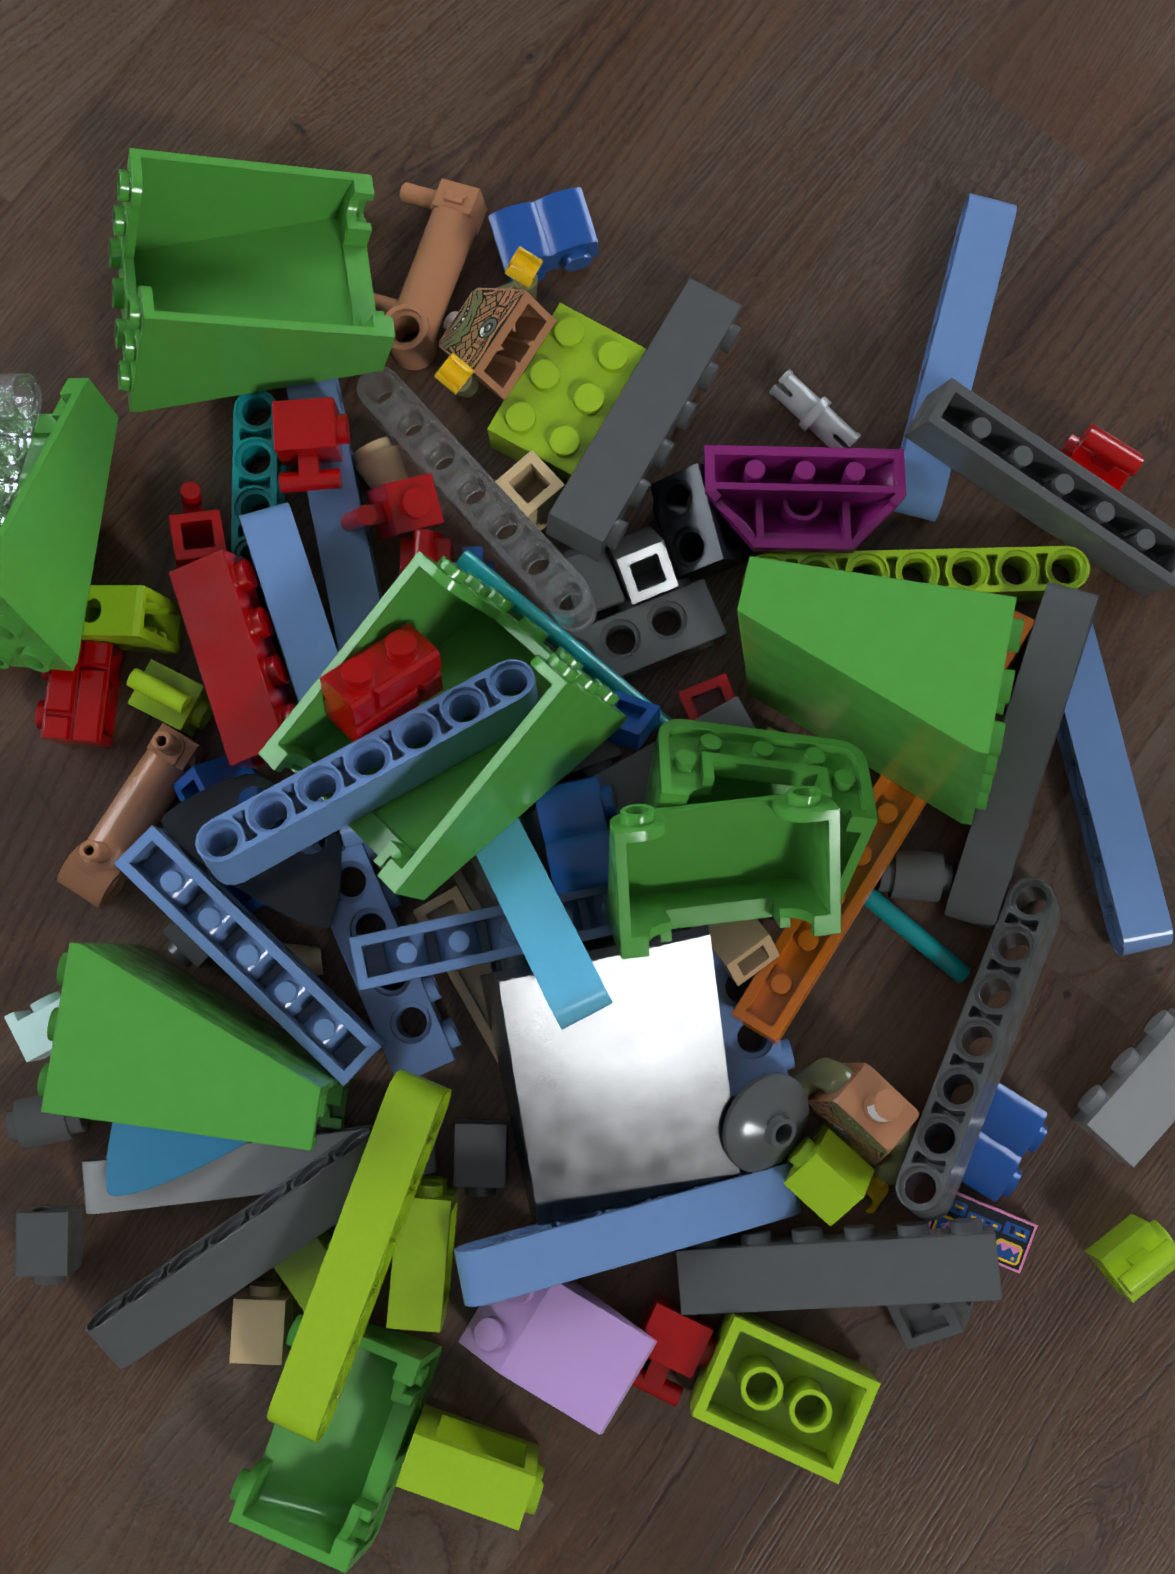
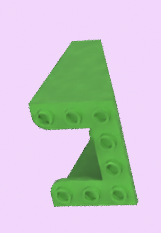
[109,148,395,412]
[0,378,118,672]
[258,551,628,900]
[737,556,1024,825]
[37,942,351,1151]

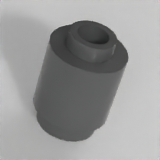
[876,848,953,902]
[6,1095,88,1150]

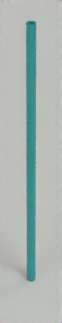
[456,549,971,984]

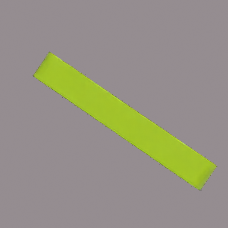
[741,546,1090,601]
[267,1068,452,1443]

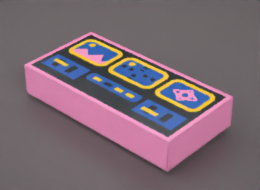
[925,1192,1038,1274]

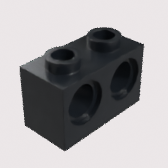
[651,463,749,580]

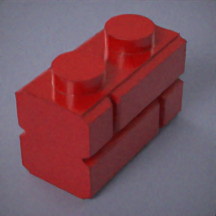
[320,623,443,742]
[35,641,124,748]

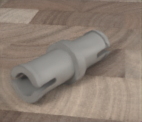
[769,369,861,448]

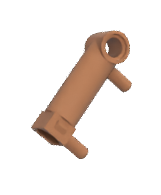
[373,178,487,371]
[57,723,208,910]

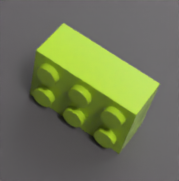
[487,303,647,485]
[688,1312,881,1484]

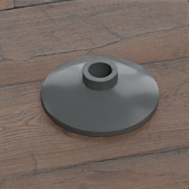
[722,1072,809,1173]

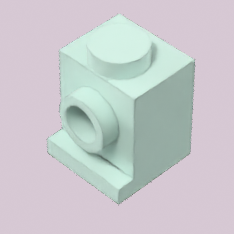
[4,992,61,1062]

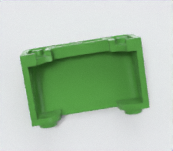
[644,719,878,901]
[607,786,841,960]
[229,1314,442,1573]

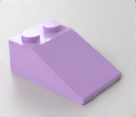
[458,1280,658,1435]

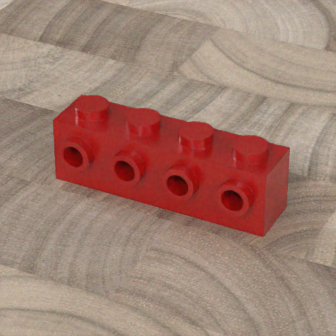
[168,549,296,768]

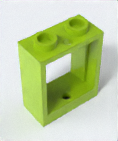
[386,1175,460,1333]
[395,1403,545,1531]

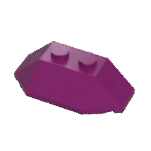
[703,445,907,553]

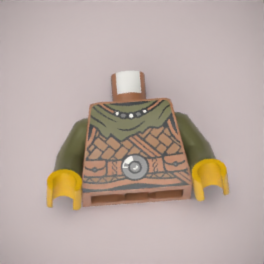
[434,246,556,400]
[792,1058,920,1213]

